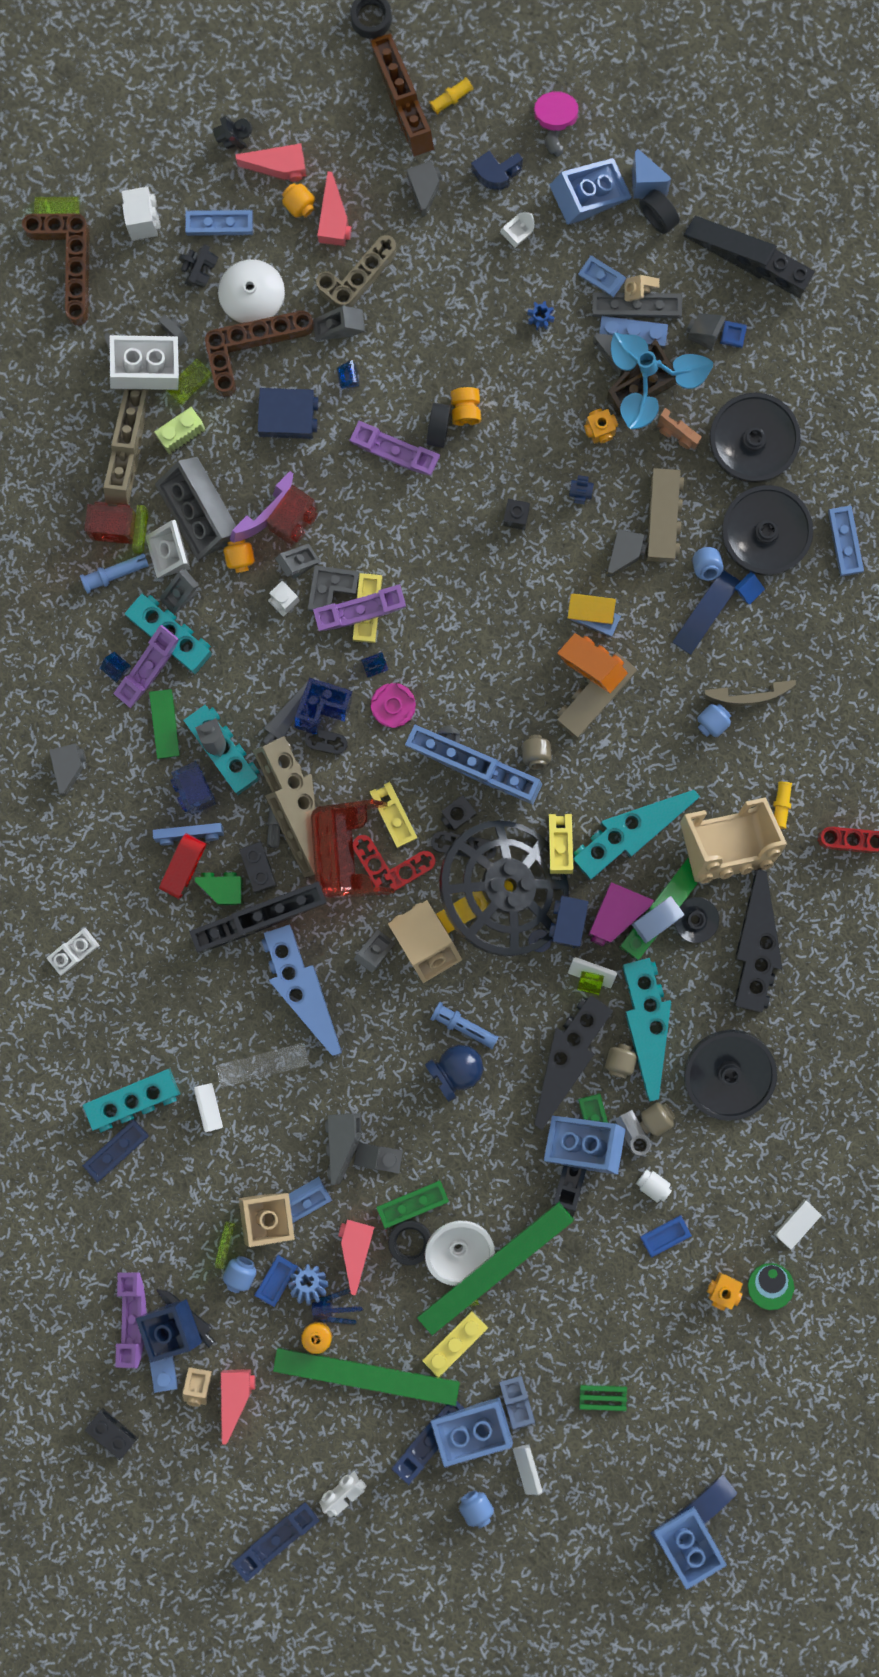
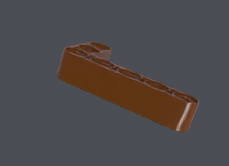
[22,213,89,326]
[205,311,314,397]

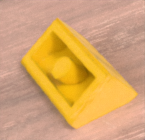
[567,594,616,624]

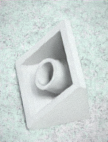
[145,520,190,578]

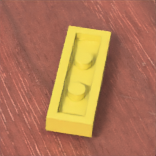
[353,573,382,643]
[422,1311,488,1377]

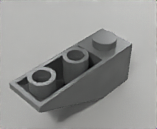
[325,1113,362,1185]

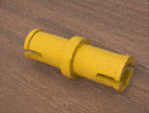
[429,77,474,115]
[773,781,792,829]

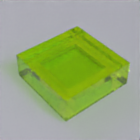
[577,971,604,995]

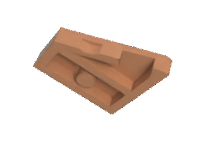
[657,408,701,449]

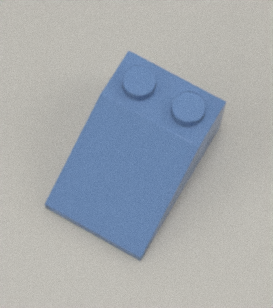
[549,158,632,225]
[544,1116,626,1175]
[431,1397,513,1467]
[653,1507,727,1590]

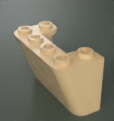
[680,797,787,884]

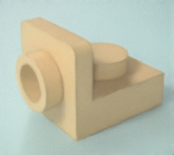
[624,275,659,302]
[183,1368,212,1407]

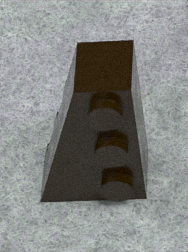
[607,339,677,417]

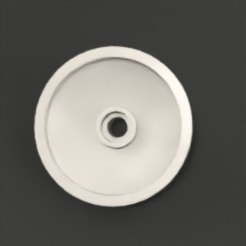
[218,259,285,323]
[425,1221,495,1286]

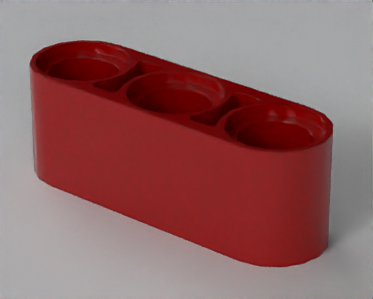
[818,827,879,853]
[159,833,207,900]

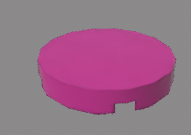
[534,92,578,131]
[371,683,416,728]

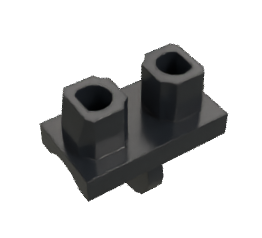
[212,116,252,149]
[178,244,218,288]

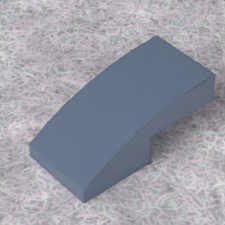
[632,896,684,943]
[499,1376,536,1430]

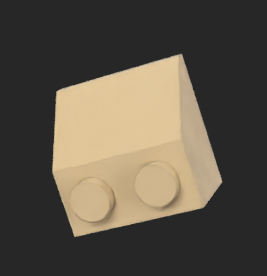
[239,1193,295,1247]

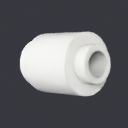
[636,1169,672,1202]

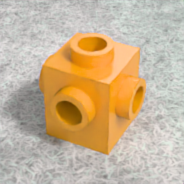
[584,409,618,444]
[707,1272,743,1311]

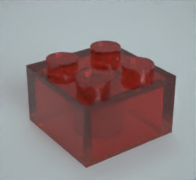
[266,484,318,546]
[84,502,139,545]

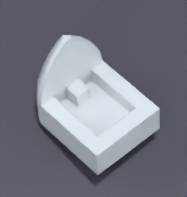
[500,212,534,248]

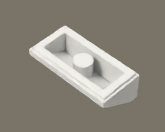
[568,957,617,988]
[194,1083,223,1132]
[774,1200,822,1250]
[513,1444,542,1495]

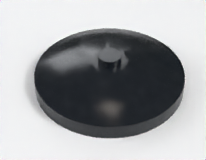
[709,393,801,483]
[722,485,813,576]
[684,1030,777,1121]

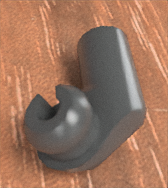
[544,130,564,156]

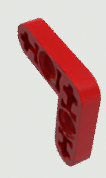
[353,835,436,895]

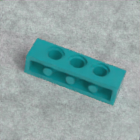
[124,594,212,674]
[183,704,260,795]
[82,1069,180,1133]

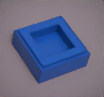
[720,321,747,348]
[735,572,765,605]

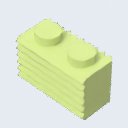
[154,407,205,454]

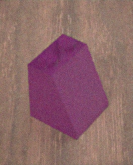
[587,882,654,946]

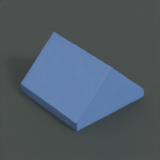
[632,149,671,198]

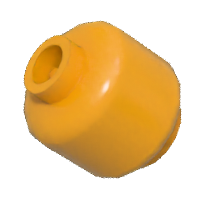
[282,183,315,218]
[223,539,255,573]
[301,1322,332,1354]

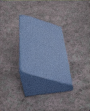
[289,1177,332,1223]

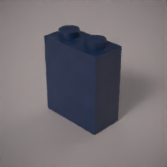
[258,388,319,439]

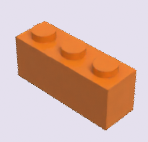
[557,633,628,693]

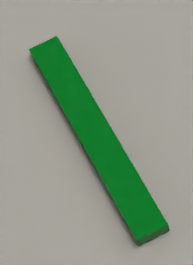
[417,1202,574,1335]
[273,1348,460,1406]

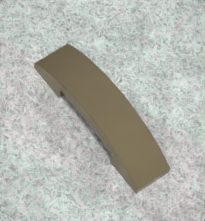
[703,680,796,707]

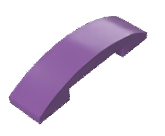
[349,421,440,476]
[230,471,293,542]
[313,584,406,632]
[113,625,179,708]
[115,1273,146,1368]

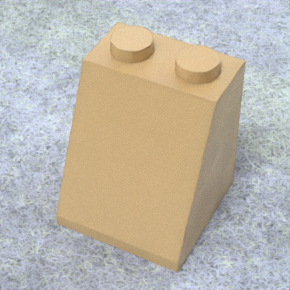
[388,900,462,983]

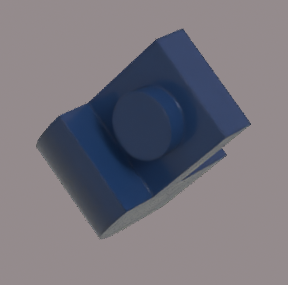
[471,151,523,190]

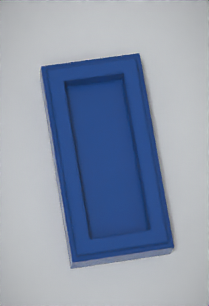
[640,1215,692,1258]
[254,1255,298,1307]

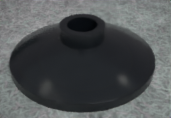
[674,897,719,943]

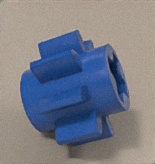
[527,301,555,331]

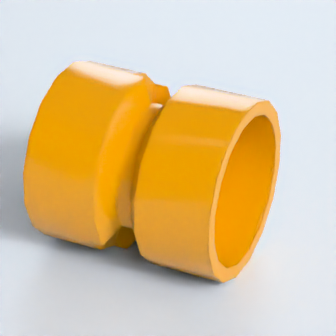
[451,387,481,426]

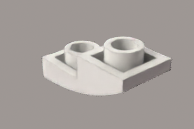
[47,928,100,976]

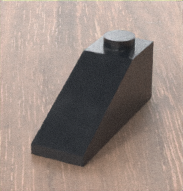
[552,1165,586,1217]

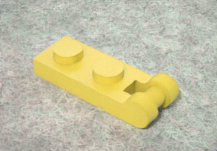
[370,782,418,848]
[549,814,573,874]

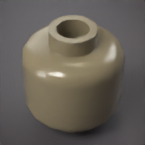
[521,735,552,770]
[605,1044,638,1079]
[640,1102,676,1137]

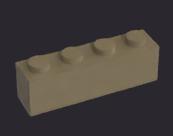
[646,468,684,563]
[556,652,638,740]

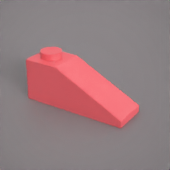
[235,143,307,182]
[317,171,352,246]
[338,1220,374,1296]
[221,1369,255,1444]

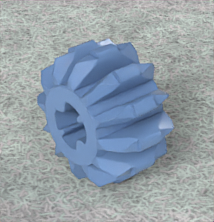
[288,1264,328,1306]

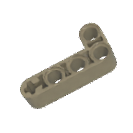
[316,235,397,308]

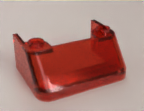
[311,799,395,898]

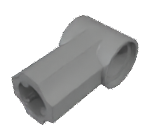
[615,1110,651,1156]

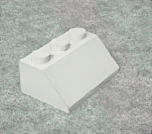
[110,335,179,390]

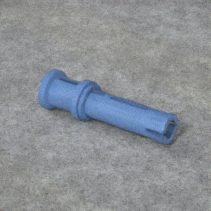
[80,553,149,594]
[430,1002,499,1049]

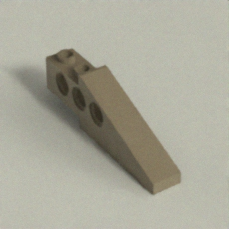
[103,389,149,507]
[253,736,322,877]

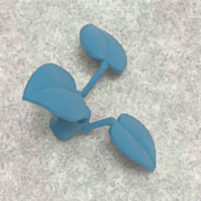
[611,333,713,429]

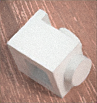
[268,581,300,617]

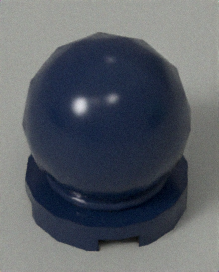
[425,1045,484,1102]

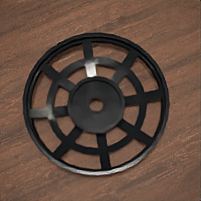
[439,820,569,957]

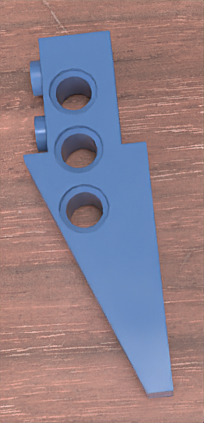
[405,724,542,805]
[262,925,342,1056]

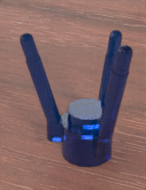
[312,1287,363,1325]

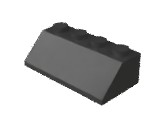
[155,457,236,561]

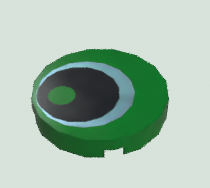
[748,1263,794,1310]

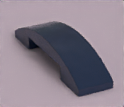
[672,570,741,655]
[391,1402,464,1485]
[650,1474,738,1552]
[232,1502,320,1582]

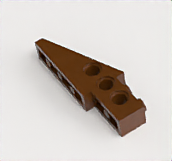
[370,33,435,157]

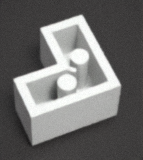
[122,187,161,241]

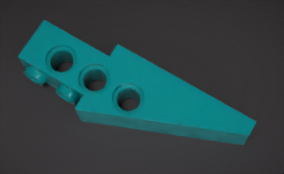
[573,790,700,880]
[622,958,671,1101]

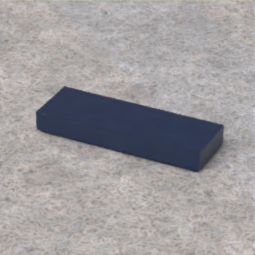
[82,1119,149,1183]

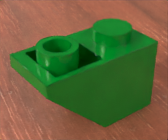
[195,872,243,905]

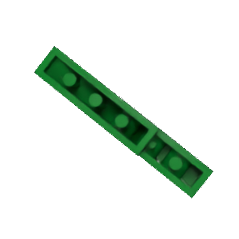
[619,857,698,961]

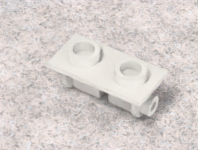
[319,1471,367,1518]

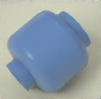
[692,547,723,581]
[697,704,731,737]
[223,1256,256,1293]
[459,1490,494,1528]

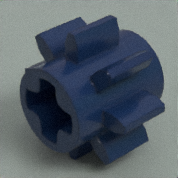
[569,475,594,504]

